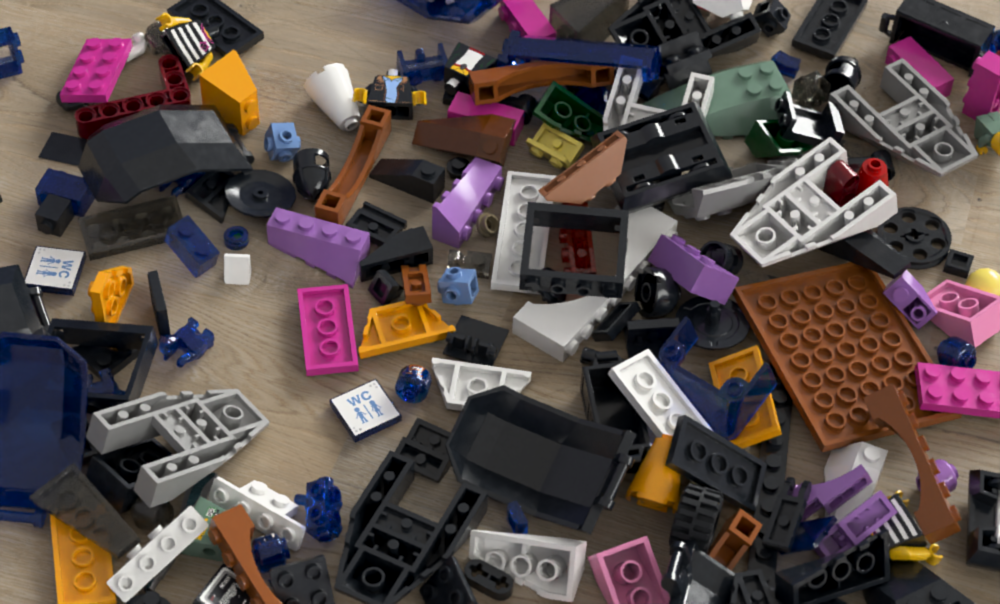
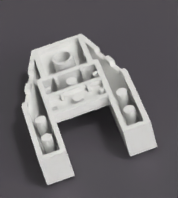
[603,56,715,190]
[730,137,898,268]

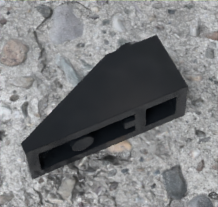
[369,159,445,204]
[359,226,433,282]

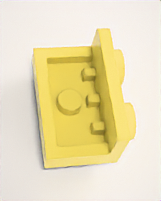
[526,123,585,169]

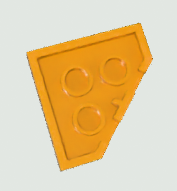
[88,266,134,323]

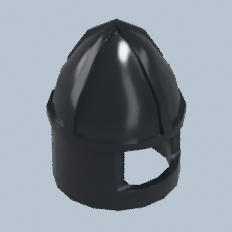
[820,55,862,97]
[293,148,331,201]

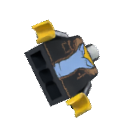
[352,69,427,120]

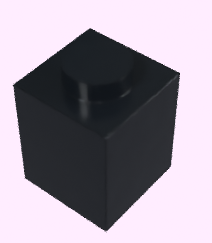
[35,193,74,237]

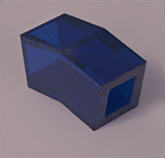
[771,50,801,79]

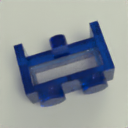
[0,26,25,79]
[396,43,448,86]

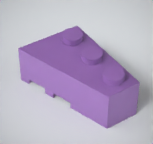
[648,234,740,305]

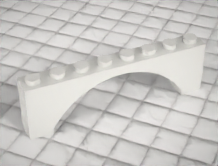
[512,205,678,363]

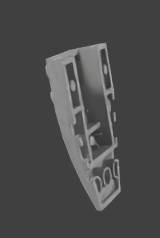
[668,154,805,221]

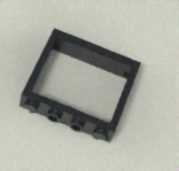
[519,202,629,299]
[25,318,158,415]

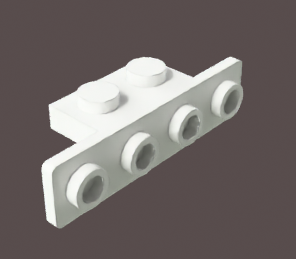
[208,477,306,551]
[106,506,209,603]

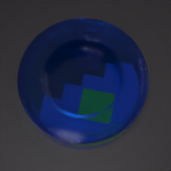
[224,226,249,250]

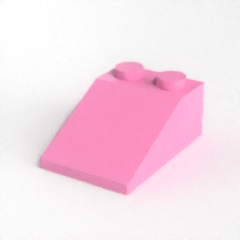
[927,279,1000,348]
[587,535,670,604]

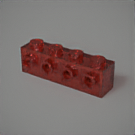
[559,202,597,275]

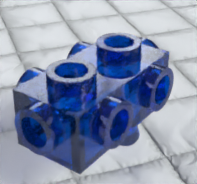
[294,477,343,543]

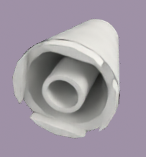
[304,63,361,131]

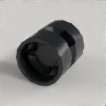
[700,241,743,275]

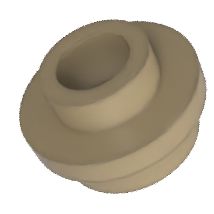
[476,213,499,238]

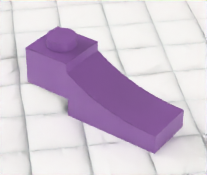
[792,464,873,523]
[809,490,898,558]

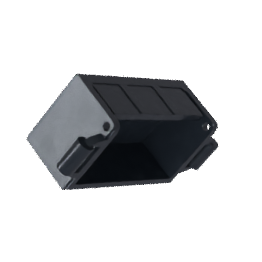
[879,0,995,77]
[580,350,652,474]

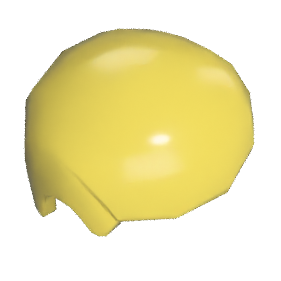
[965,268,1000,296]

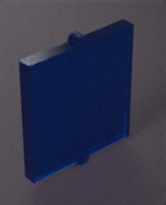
[778,516,837,555]

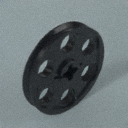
[876,207,952,270]

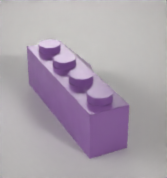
[432,157,504,249]
[266,207,370,289]

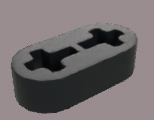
[464,559,513,601]

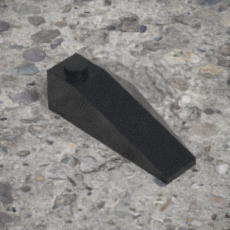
[818,229,911,279]

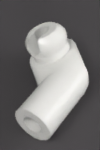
[126,32,148,62]

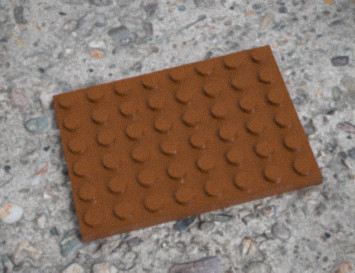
[732,262,963,452]

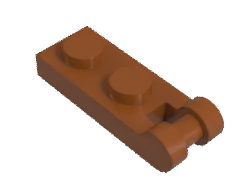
[401,264,432,306]

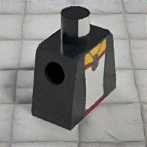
[444,42,497,95]

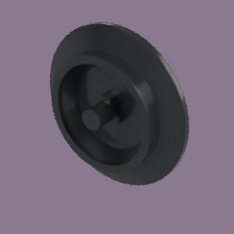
[675,296,750,350]

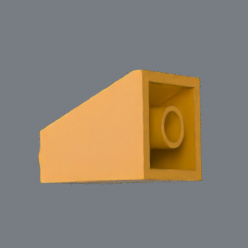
[199,50,260,136]

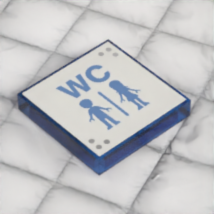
[24,246,86,296]
[329,379,402,443]

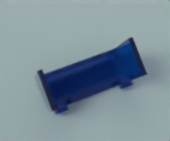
[657,317,778,441]

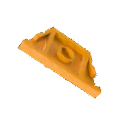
[358,301,456,359]

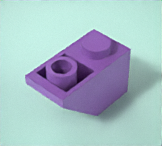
[883,270,938,330]

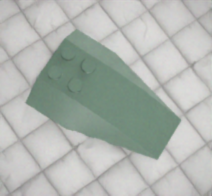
[641,60,793,139]

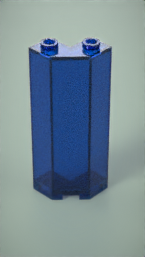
[508,35,662,82]

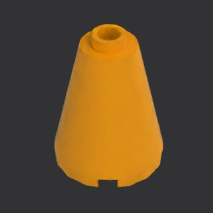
[625,434,681,513]

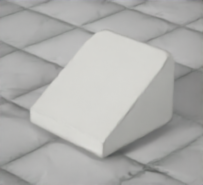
[224,253,251,285]

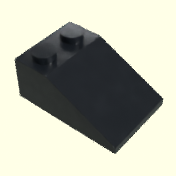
[84,438,173,514]

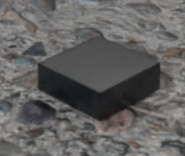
[943,249,974,279]

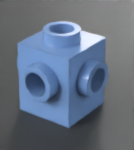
[264,122,301,162]
[437,267,479,305]

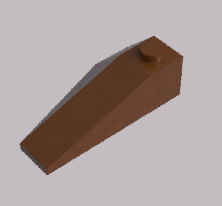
[412,114,516,167]

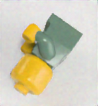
[974,111,1000,156]

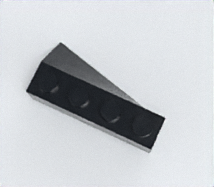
[775,528,890,604]

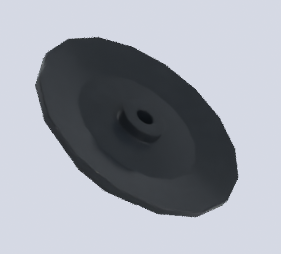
[225,170,296,218]

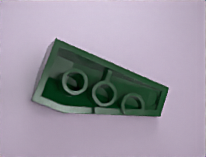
[532,81,603,142]
[744,119,816,158]

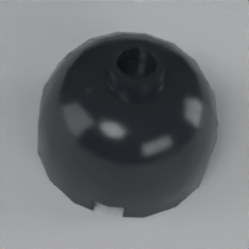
[634,267,681,318]

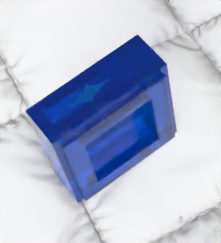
[507,500,528,534]

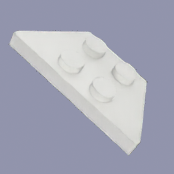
[431,357,532,411]

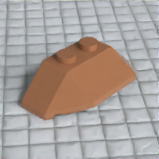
[538,130,627,204]

